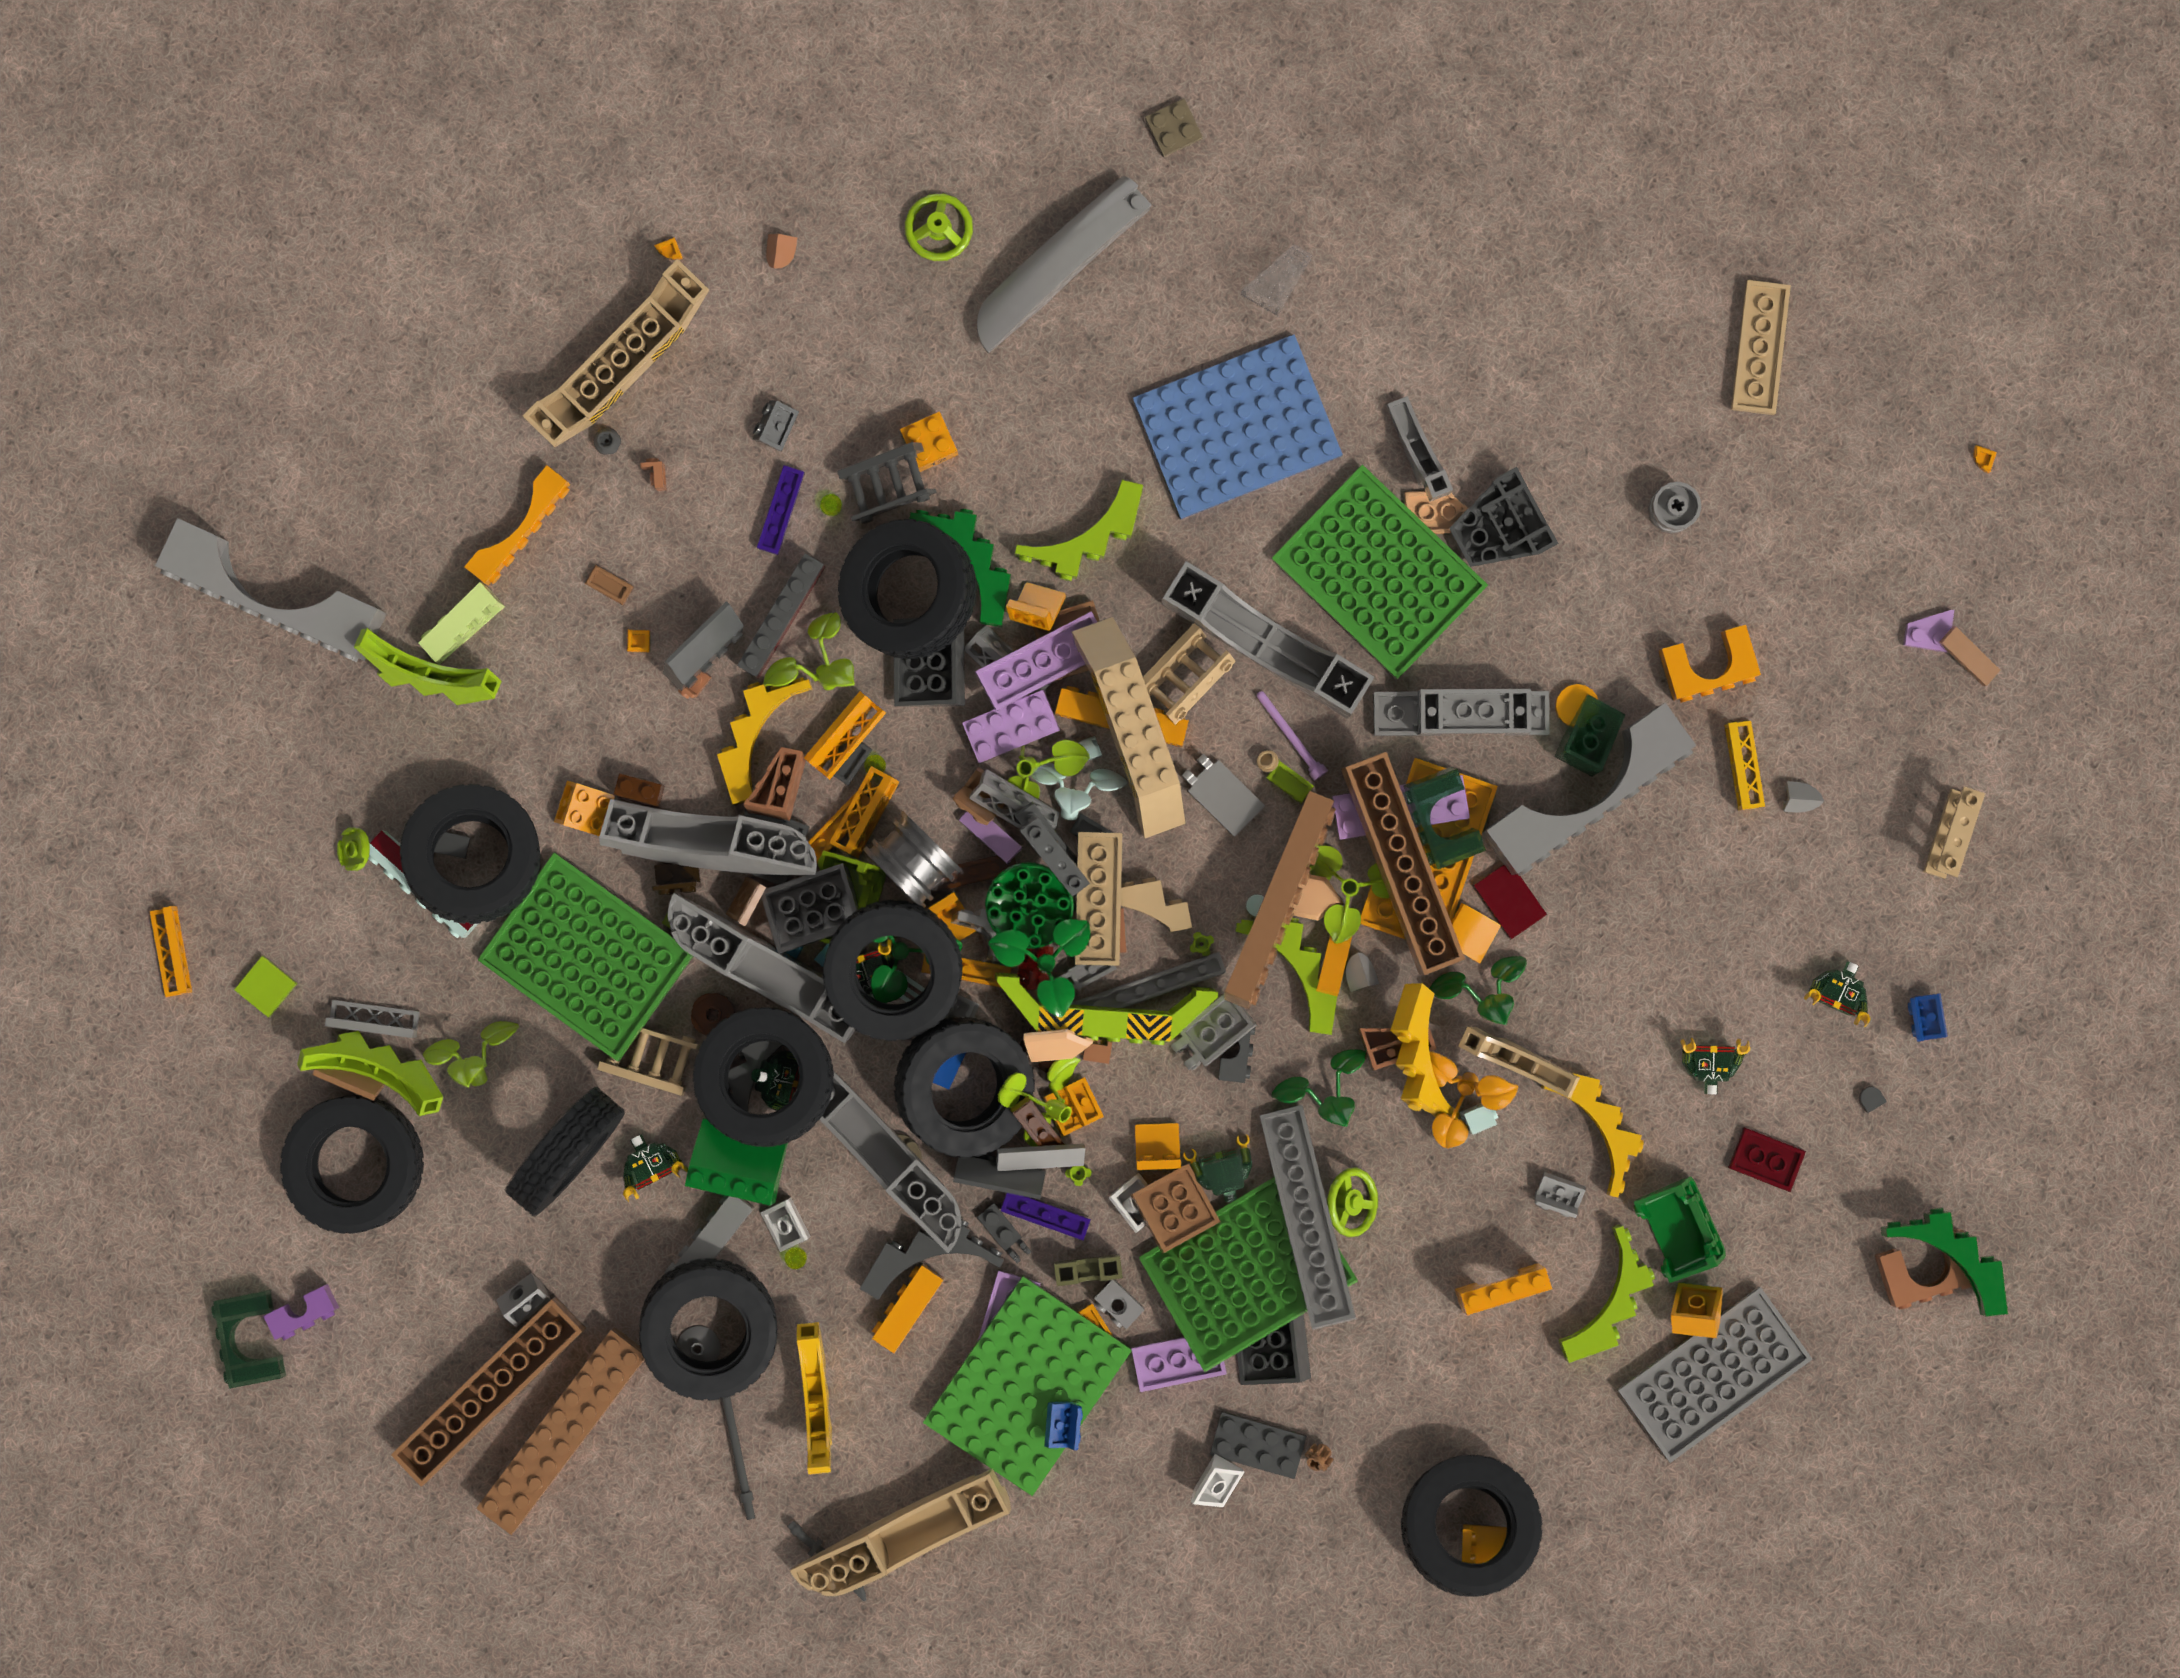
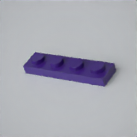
[757,465,805,555]
[1001,1193,1091,1241]

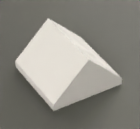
[1109,1173,1148,1233]
[761,1197,811,1252]
[1191,1454,1244,1507]

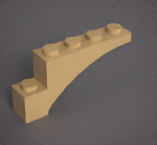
[1074,877,1192,932]
[1458,1027,1580,1098]

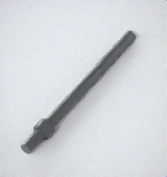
[722,1397,755,1520]

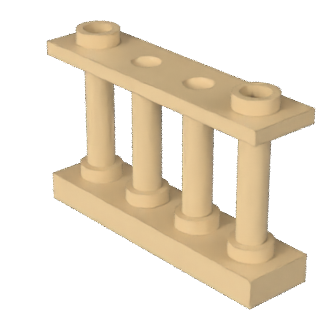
[1143,623,1236,725]
[1923,786,1985,879]
[597,1027,700,1096]

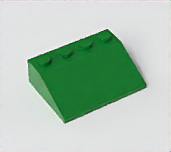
[685,1118,788,1206]

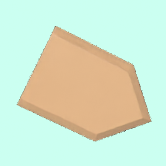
[1404,491,1468,534]
[1292,874,1344,921]
[1024,1029,1093,1062]

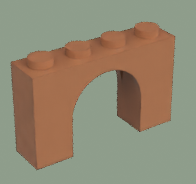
[1875,1228,1971,1309]

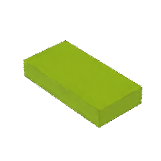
[1266,760,1314,804]

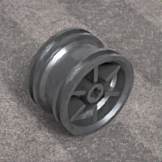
[863,810,962,907]

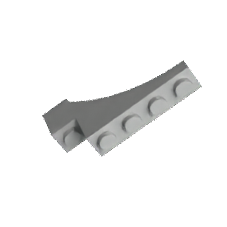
[1387,396,1453,502]

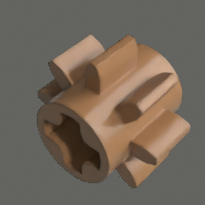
[1305,1443,1334,1471]

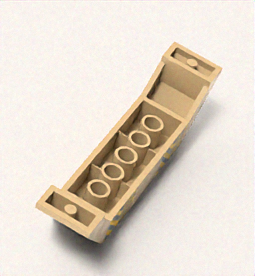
[523,259,709,447]
[1071,617,1185,838]

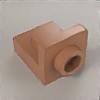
[640,458,667,491]
[678,672,712,699]

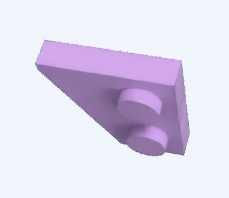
[1903,610,1954,652]

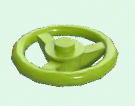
[904,193,973,261]
[1327,1167,1378,1238]

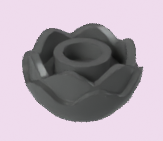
[594,428,621,455]

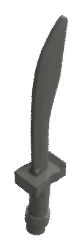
[787,1520,866,1601]

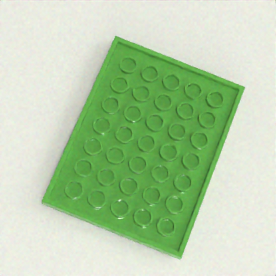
[1271,464,1488,679]
[478,853,693,1062]
[1139,1177,1358,1372]
[923,1275,1132,1496]

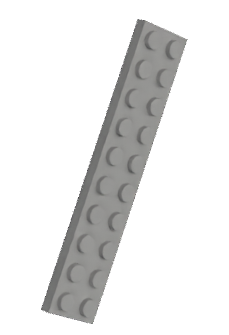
[1260,1105,1356,1330]

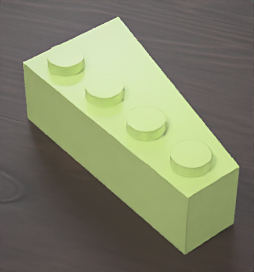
[419,582,505,664]

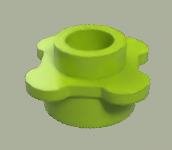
[1189,932,1214,956]
[1065,1166,1092,1186]

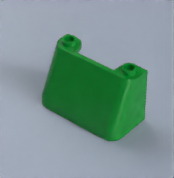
[1634,1176,1726,1283]

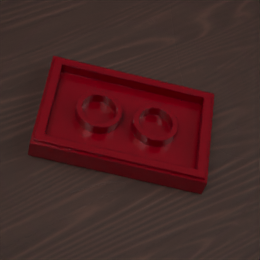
[1473,865,1547,940]
[1728,1127,1806,1192]

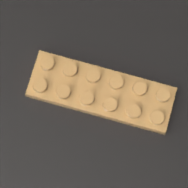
[1731,280,1791,415]
[1075,832,1122,966]

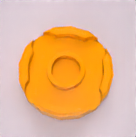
[1555,684,1600,728]

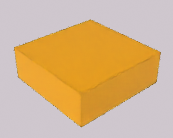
[627,630,650,653]

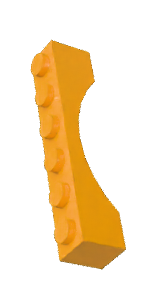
[465,465,570,586]

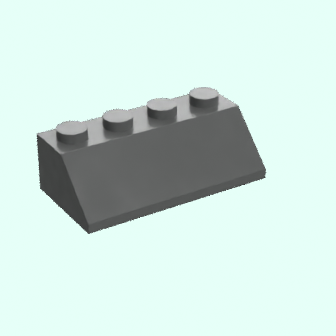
[663,601,744,691]
[953,1155,1046,1199]

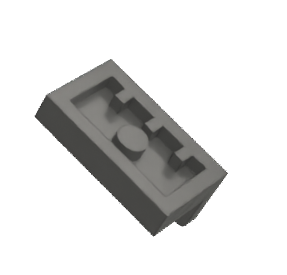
[753,400,799,451]

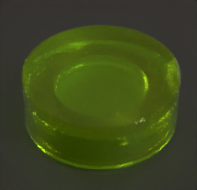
[820,494,842,517]
[864,755,886,777]
[785,1247,807,1269]

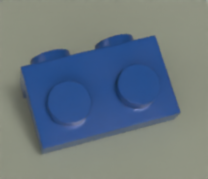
[1908,993,1948,1042]
[1044,1402,1083,1450]

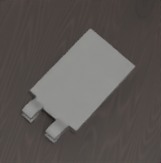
[1182,754,1265,837]
[1171,994,1257,1070]

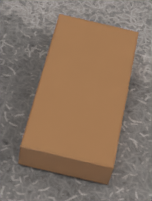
[585,565,634,606]

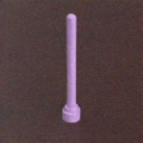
[1257,691,1328,781]

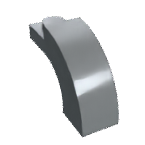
[951,908,1000,963]

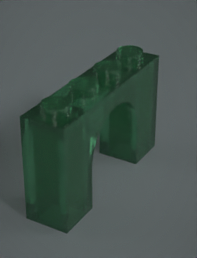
[1403,767,1486,870]
[211,1289,286,1389]

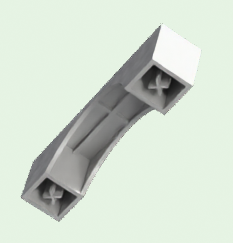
[155,518,387,662]
[1161,561,1374,719]
[1482,703,1697,876]

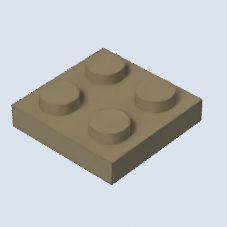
[1145,99,1203,157]

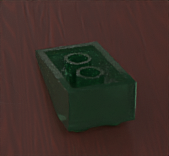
[1554,695,1626,777]

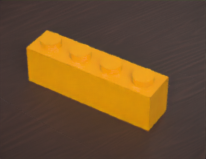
[871,1264,944,1354]

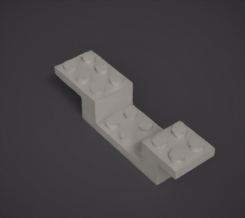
[1373,689,1550,736]

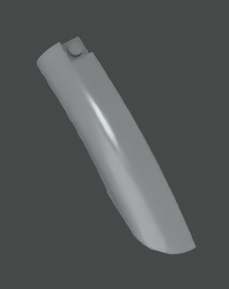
[977,176,1151,353]
[599,799,817,875]
[668,893,855,1043]
[794,1071,961,1253]

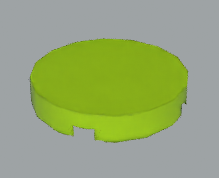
[337,827,370,871]

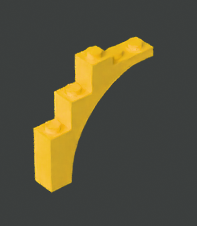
[717,677,813,805]
[1390,983,1460,1119]
[1541,1073,1644,1198]
[797,1322,832,1474]

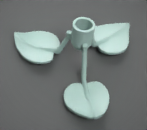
[1031,763,1128,820]

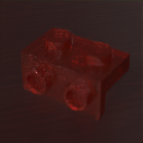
[1017,946,1054,990]

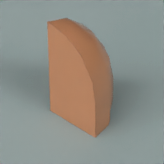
[766,234,797,268]

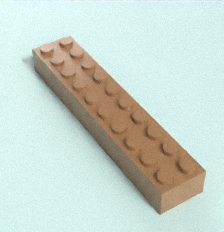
[1341,752,1465,975]
[1225,791,1336,1010]
[391,1297,586,1487]
[476,1327,645,1535]

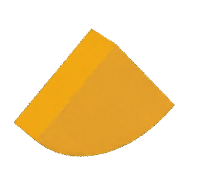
[654,237,683,260]
[1973,445,1997,474]

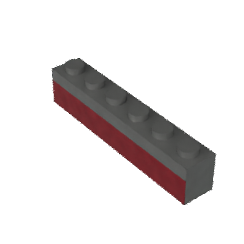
[737,553,826,679]

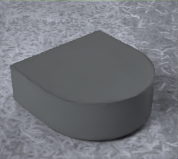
[1859,1087,1887,1113]

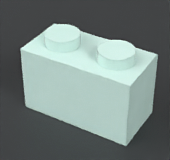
[1459,1103,1498,1135]

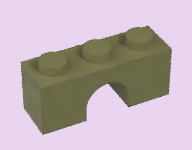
[1054,1254,1123,1286]

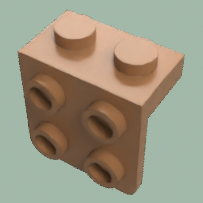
[952,767,1005,825]

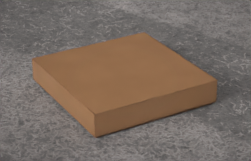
[726,876,766,926]

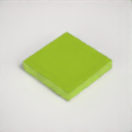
[234,956,298,1017]

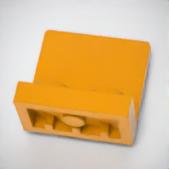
[1006,582,1066,631]
[554,780,615,836]
[928,892,976,941]
[1135,1123,1181,1170]
[1462,1524,1507,1564]

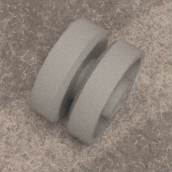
[1648,482,1701,534]

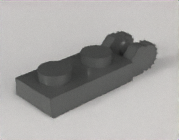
[977,1203,1032,1264]

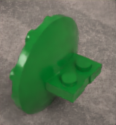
[985,863,1074,949]

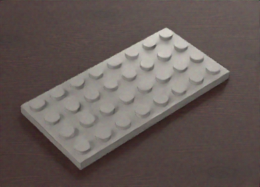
[1617,1287,1813,1463]

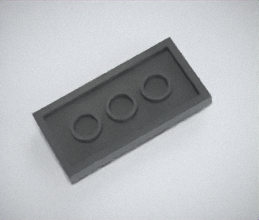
[1210,1411,1307,1479]

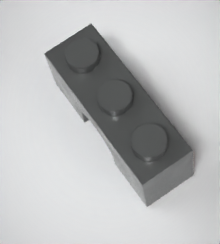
[1218,1017,1256,1083]

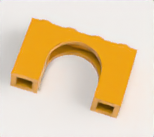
[1658,625,1761,703]
[1455,1263,1552,1315]

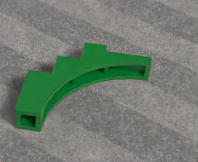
[909,509,1011,627]
[1881,1207,2008,1317]

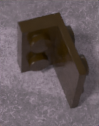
[652,864,701,896]

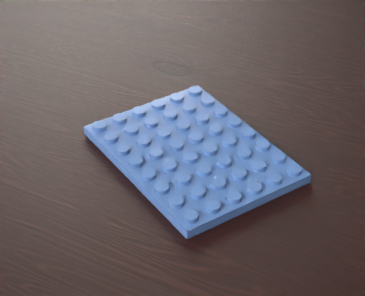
[1133,334,1343,519]

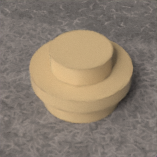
[1257,750,1279,772]

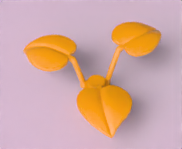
[1429,1051,1518,1149]

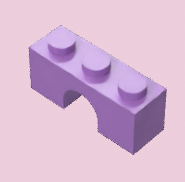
[263,1284,339,1341]

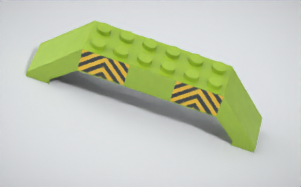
[995,973,1218,1045]

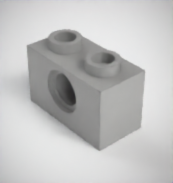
[497,1273,551,1327]
[1094,1279,1145,1329]

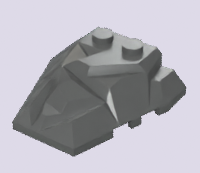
[1449,467,1559,567]

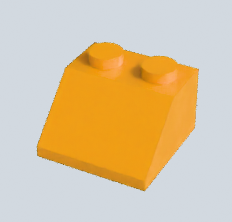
[1671,1283,1723,1338]

